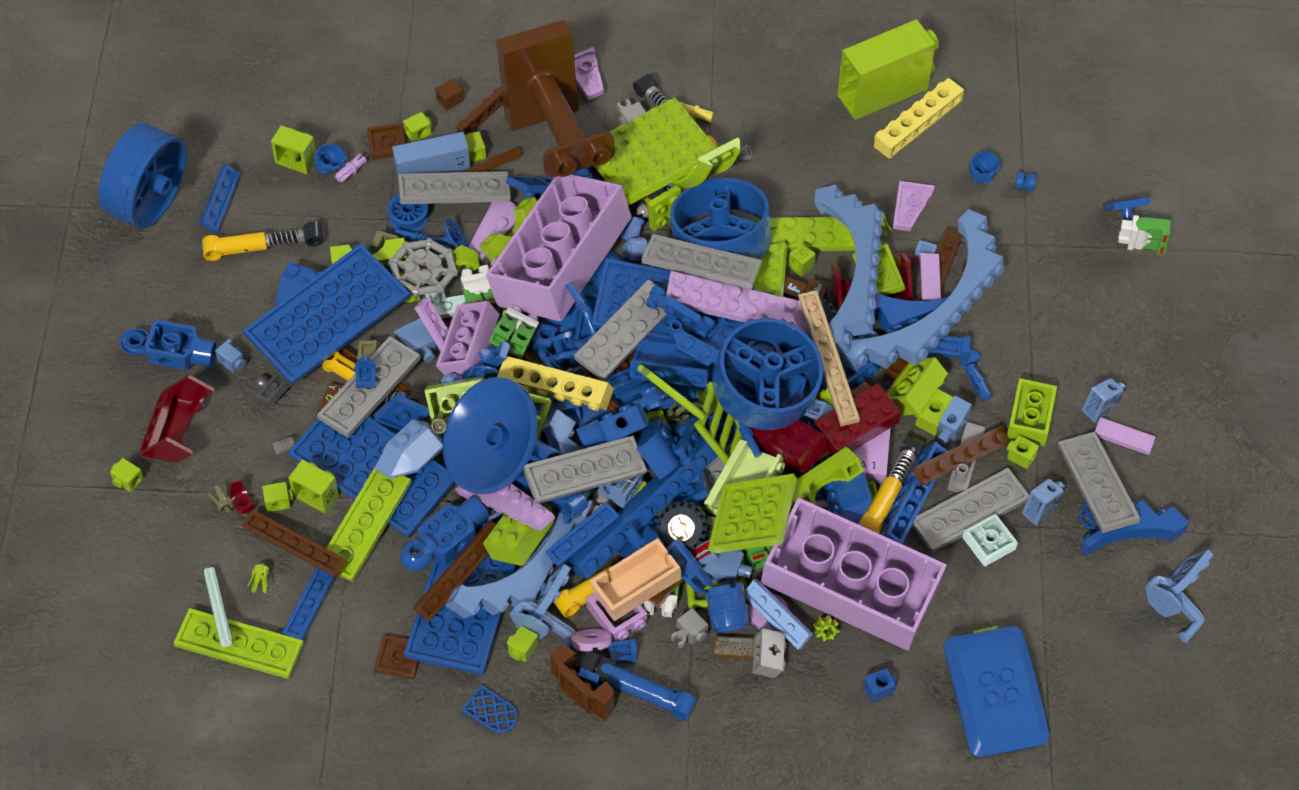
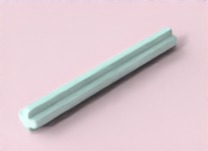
[204,567,232,647]

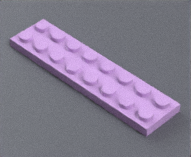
[666,271,811,338]

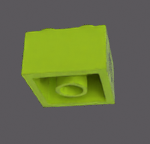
[271,125,316,175]
[289,460,339,514]

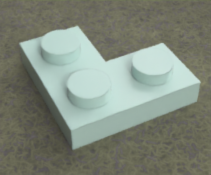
[424,285,466,319]

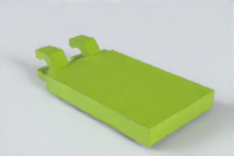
[852,240,905,296]

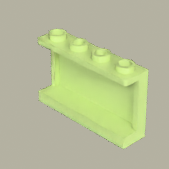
[704,439,785,516]

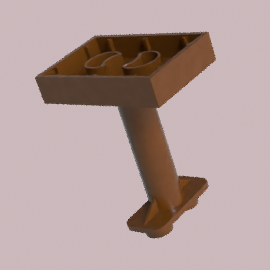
[496,19,615,178]

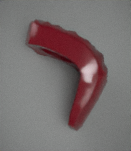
[229,480,254,514]

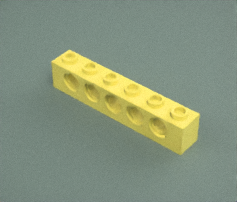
[874,78,964,159]
[497,356,614,411]

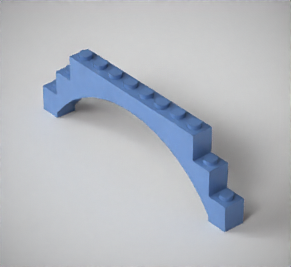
[806,185,883,372]
[838,209,1004,372]
[445,409,595,619]

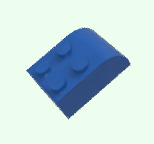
[637,417,680,480]

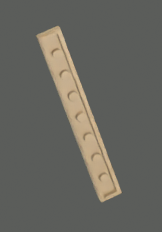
[798,290,860,427]

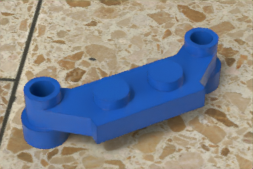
[645,286,715,339]
[668,320,729,368]

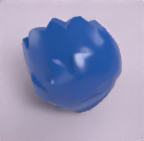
[314,143,347,175]
[969,150,1001,184]

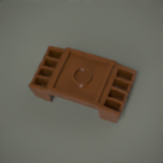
[549,645,615,721]

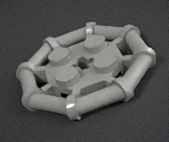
[388,238,458,297]

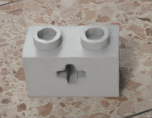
[752,628,787,678]

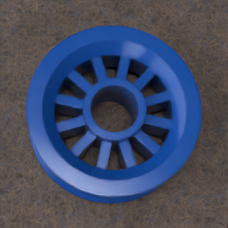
[388,194,429,232]

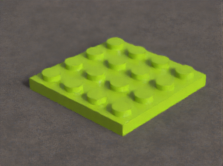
[708,474,797,553]

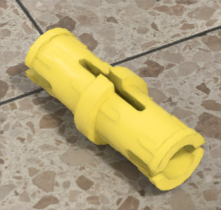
[680,102,714,123]

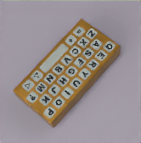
[714,636,754,660]

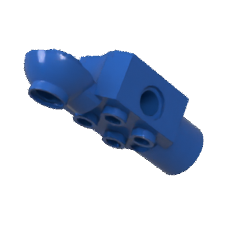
[119,320,217,370]
[576,386,669,449]
[400,496,489,571]

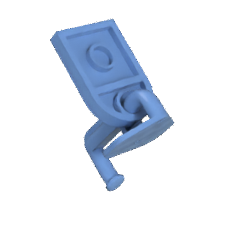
[1146,549,1213,643]
[510,564,576,648]

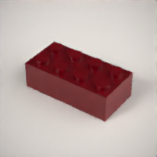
[814,383,901,456]
[750,420,828,475]

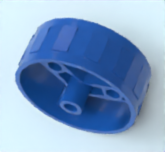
[98,123,187,229]
[670,178,772,259]
[713,318,823,430]

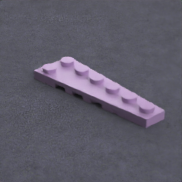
[455,484,555,531]

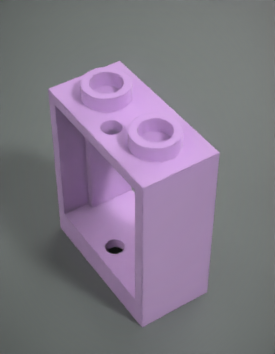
[586,594,647,642]

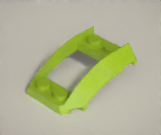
[671,137,740,189]

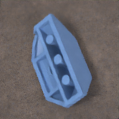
[375,420,443,479]

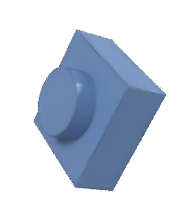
[915,240,937,260]

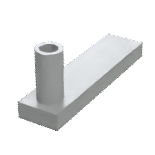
[947,422,985,493]

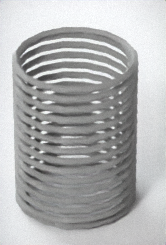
[273,436,295,456]

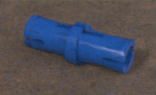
[964,364,993,402]

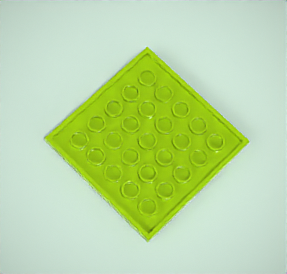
[593,97,716,205]

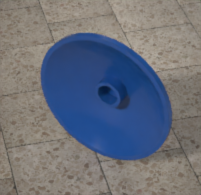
[443,377,563,495]

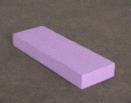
[920,253,941,301]
[415,297,448,351]
[1095,417,1155,455]

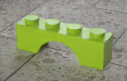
[479,197,537,262]
[330,238,407,269]
[791,447,864,508]

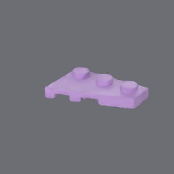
[574,47,604,101]
[893,181,936,231]

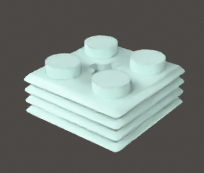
[963,514,1018,566]

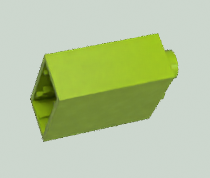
[837,19,938,120]

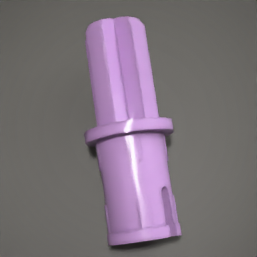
[335,154,367,182]

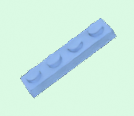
[744,579,813,650]

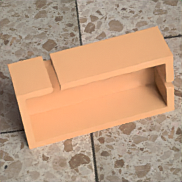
[590,538,682,621]

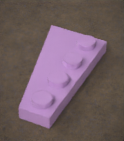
[468,202,517,264]

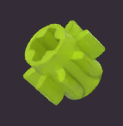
[813,615,840,642]

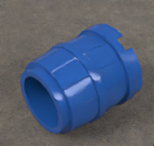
[703,583,749,634]

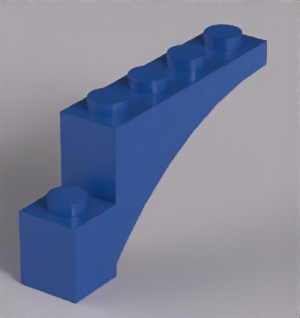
[874,293,948,334]
[1080,500,1189,556]

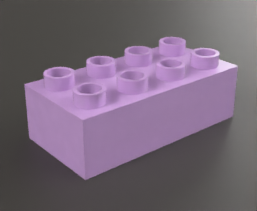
[486,175,631,321]
[761,498,947,651]

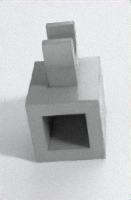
[617,99,646,125]
[671,608,708,649]

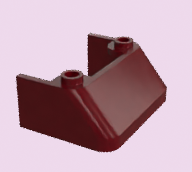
[830,253,913,320]
[139,375,215,463]

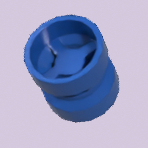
[1015,171,1036,192]

